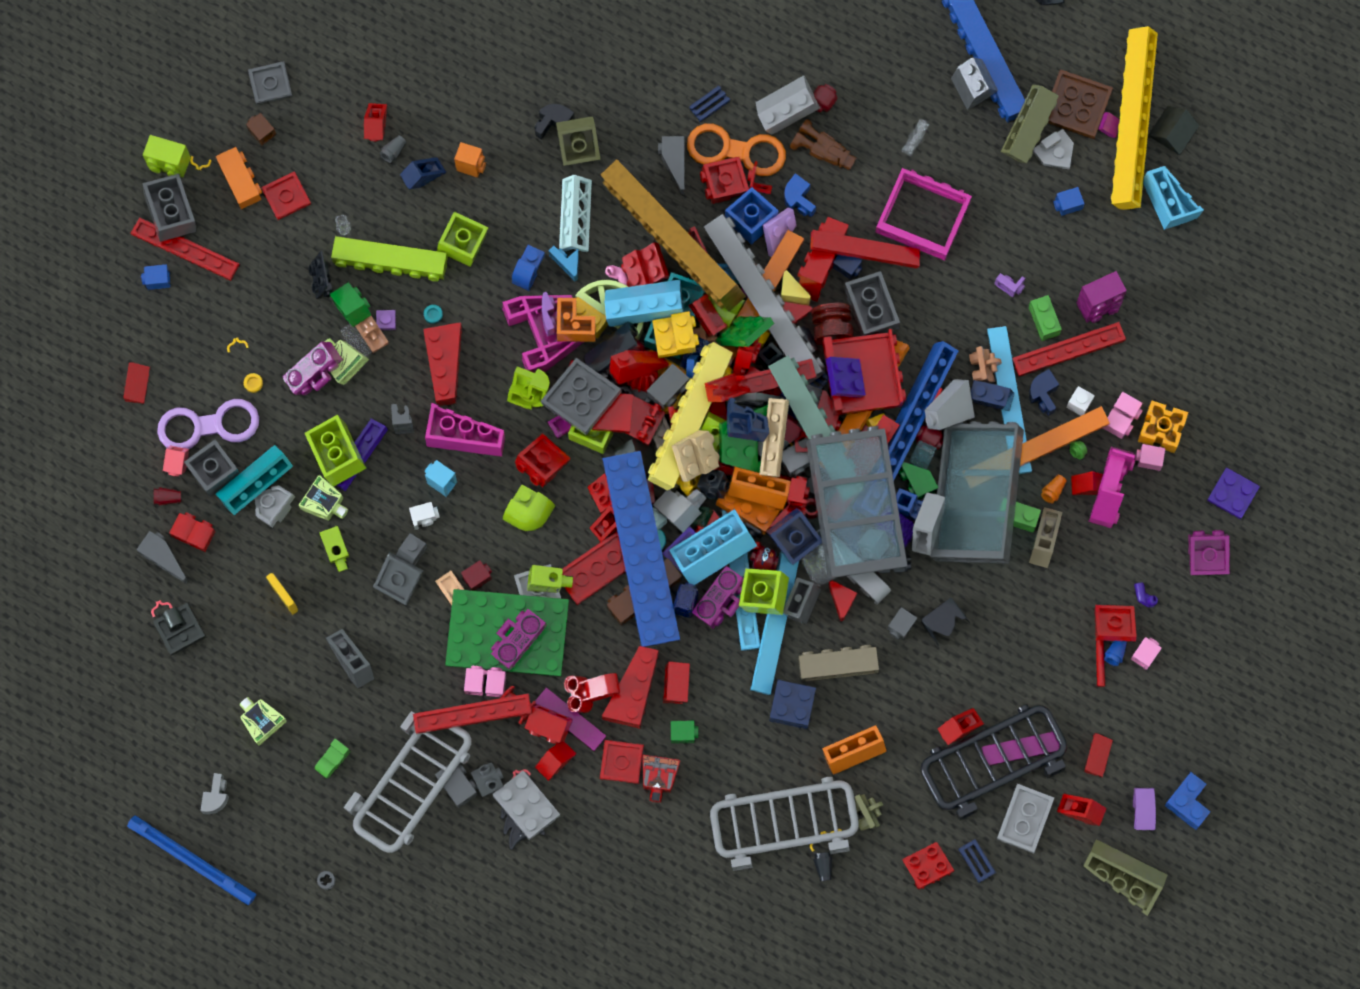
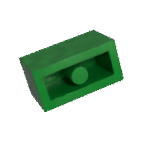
[329,282,371,328]

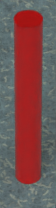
[1096,638,1105,687]

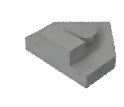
[1032,129,1074,170]
[255,485,295,528]

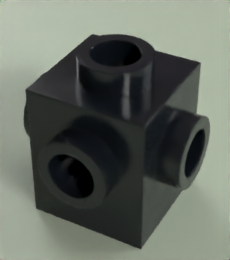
[697,470,730,499]

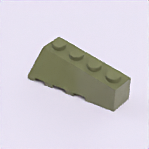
[1084,839,1168,916]

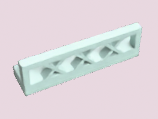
[559,175,592,252]

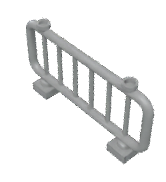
[344,711,472,853]
[710,777,859,871]

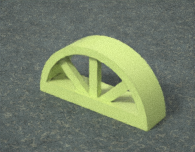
[575,280,644,340]

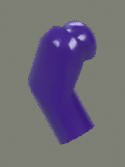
[1134,583,1158,608]

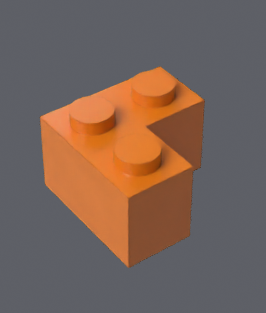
[557,298,596,342]

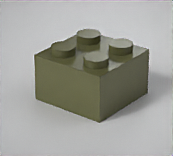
[556,116,600,166]

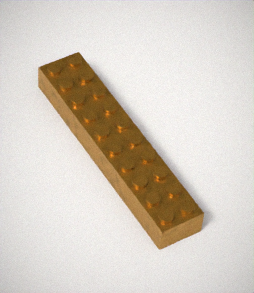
[600,160,746,312]

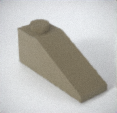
[1029,507,1062,568]

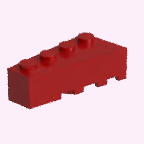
[797,217,849,302]
[423,322,462,406]
[602,646,659,729]

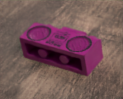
[282,342,343,395]
[692,566,744,629]
[491,609,547,670]

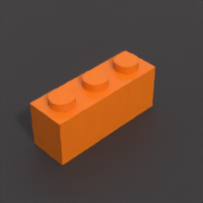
[216,147,262,209]
[727,467,791,509]
[822,725,887,775]

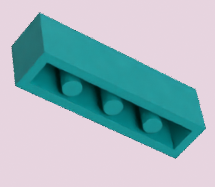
[216,445,293,515]

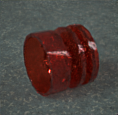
[811,303,854,346]

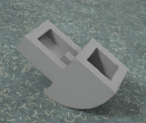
[201,773,229,814]

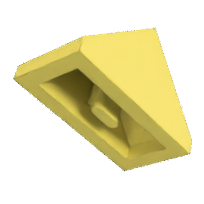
[780,270,811,306]

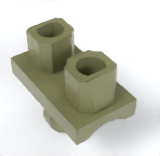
[855,794,883,830]

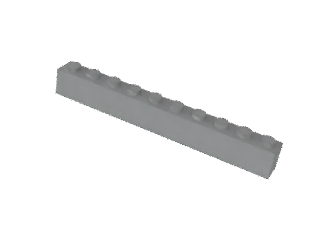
[704,214,825,384]

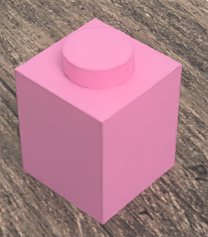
[1135,444,1165,471]
[1131,637,1161,670]

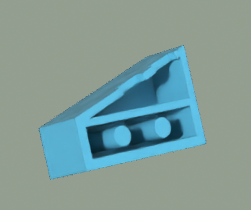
[1143,166,1204,230]

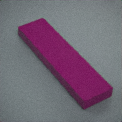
[535,688,606,751]
[982,732,1059,766]

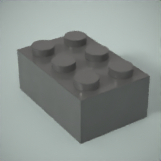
[142,174,196,242]
[844,271,900,336]

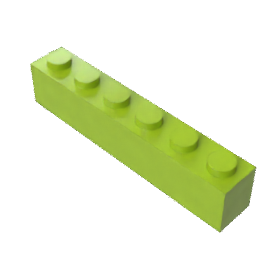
[331,236,448,281]

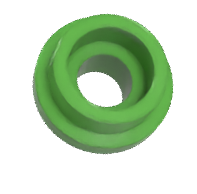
[1070,441,1087,459]

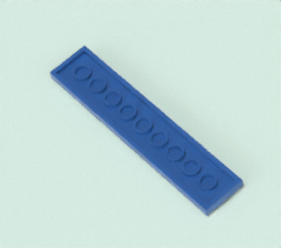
[602,451,680,647]

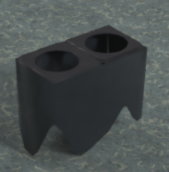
[921,598,970,646]

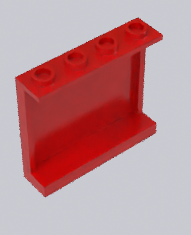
[822,329,906,416]

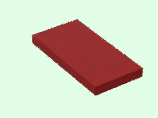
[562,531,626,605]

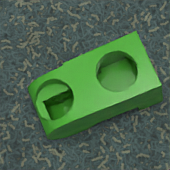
[315,739,350,779]

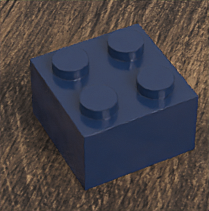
[766,508,822,565]
[769,680,816,729]

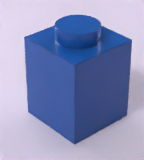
[1054,187,1084,216]
[141,264,170,290]

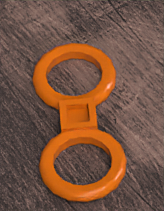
[687,124,786,176]

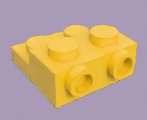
[652,311,699,358]

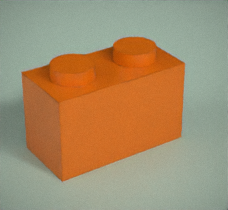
[454,142,486,178]

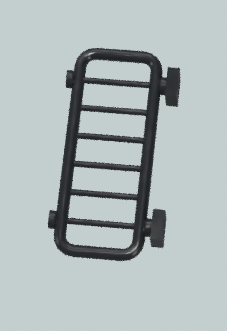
[921,704,1067,820]

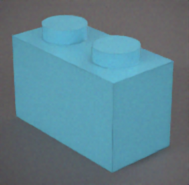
[425,460,457,497]

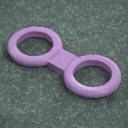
[157,399,259,449]

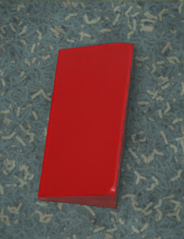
[124,362,150,404]
[1084,733,1113,777]

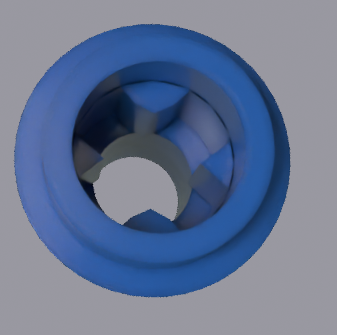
[1104,641,1128,666]

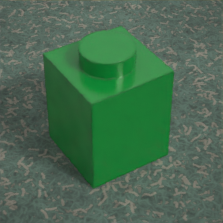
[671,721,698,743]

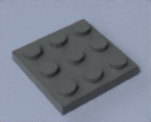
[541,358,622,435]

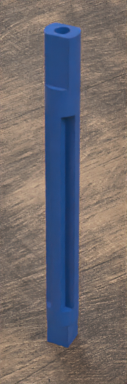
[127,815,256,906]

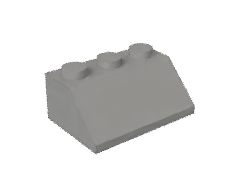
[756,76,820,135]

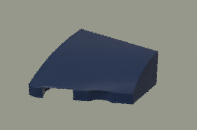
[727,398,769,442]

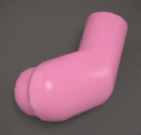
[605,265,628,286]

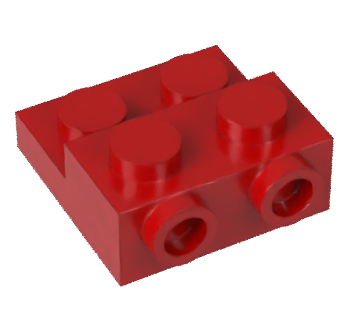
[700,157,749,204]
[621,242,669,287]
[733,337,762,376]
[515,434,571,488]

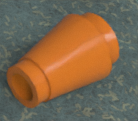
[1041,475,1067,504]

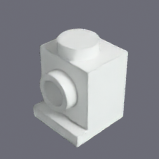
[409,502,440,530]

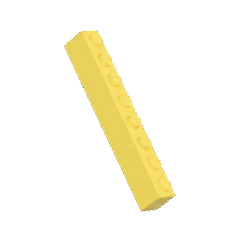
[648,342,733,490]

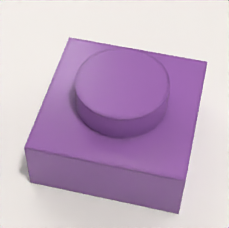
[376,310,396,330]

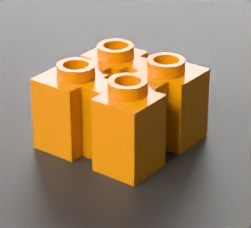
[1138,401,1188,453]

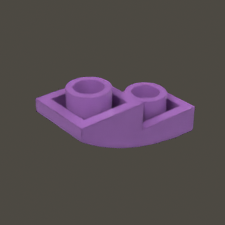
[542,292,556,337]
[1133,788,1156,830]

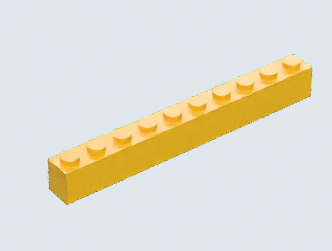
[1111,26,1158,210]

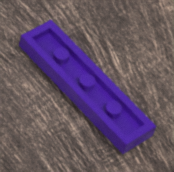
[336,419,388,491]

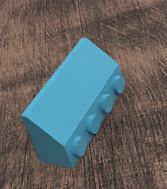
[604,280,684,327]
[669,509,757,587]

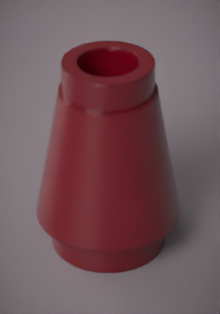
[154,487,181,506]

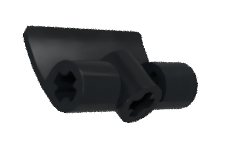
[584,322,639,374]

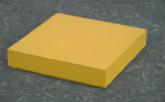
[266,573,298,615]

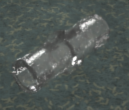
[901,119,930,157]
[335,215,351,237]

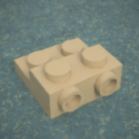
[672,430,720,482]

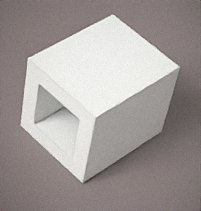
[1066,386,1095,416]

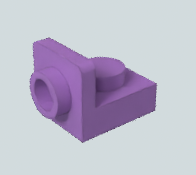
[994,273,1025,298]

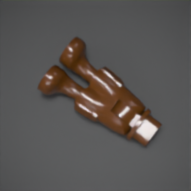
[789,119,857,170]

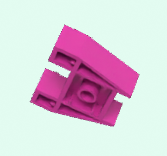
[503,295,584,373]
[1089,446,1135,528]

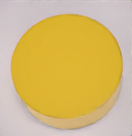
[244,373,263,393]

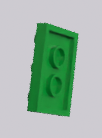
[715,316,775,347]

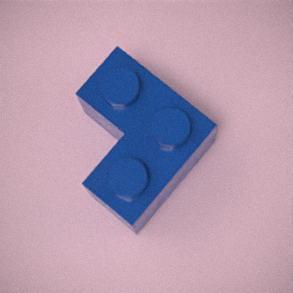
[1164,772,1210,830]

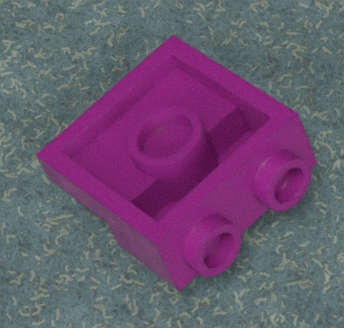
[1188,530,1230,575]

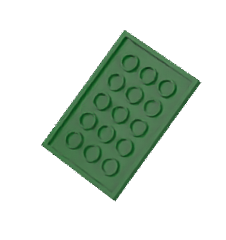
[445,589,569,677]

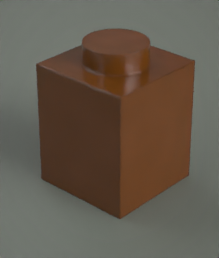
[246,113,276,146]

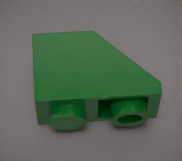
[898,462,938,500]

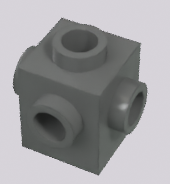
[471,762,504,797]

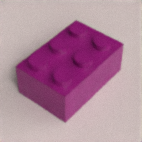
[1076,271,1127,323]

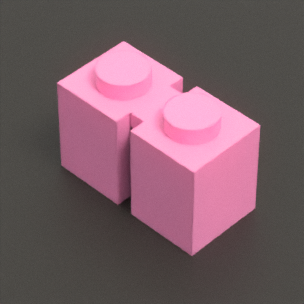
[1103,392,1143,439]
[464,666,506,697]

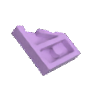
[763,208,796,257]

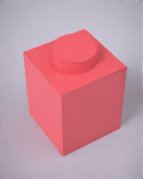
[163,445,189,476]

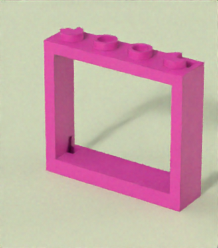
[876,168,972,260]

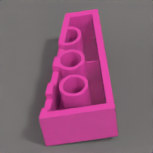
[425,403,505,457]

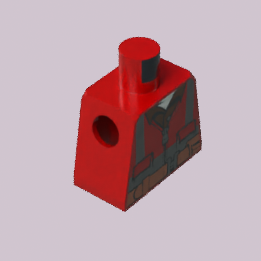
[643,755,680,802]

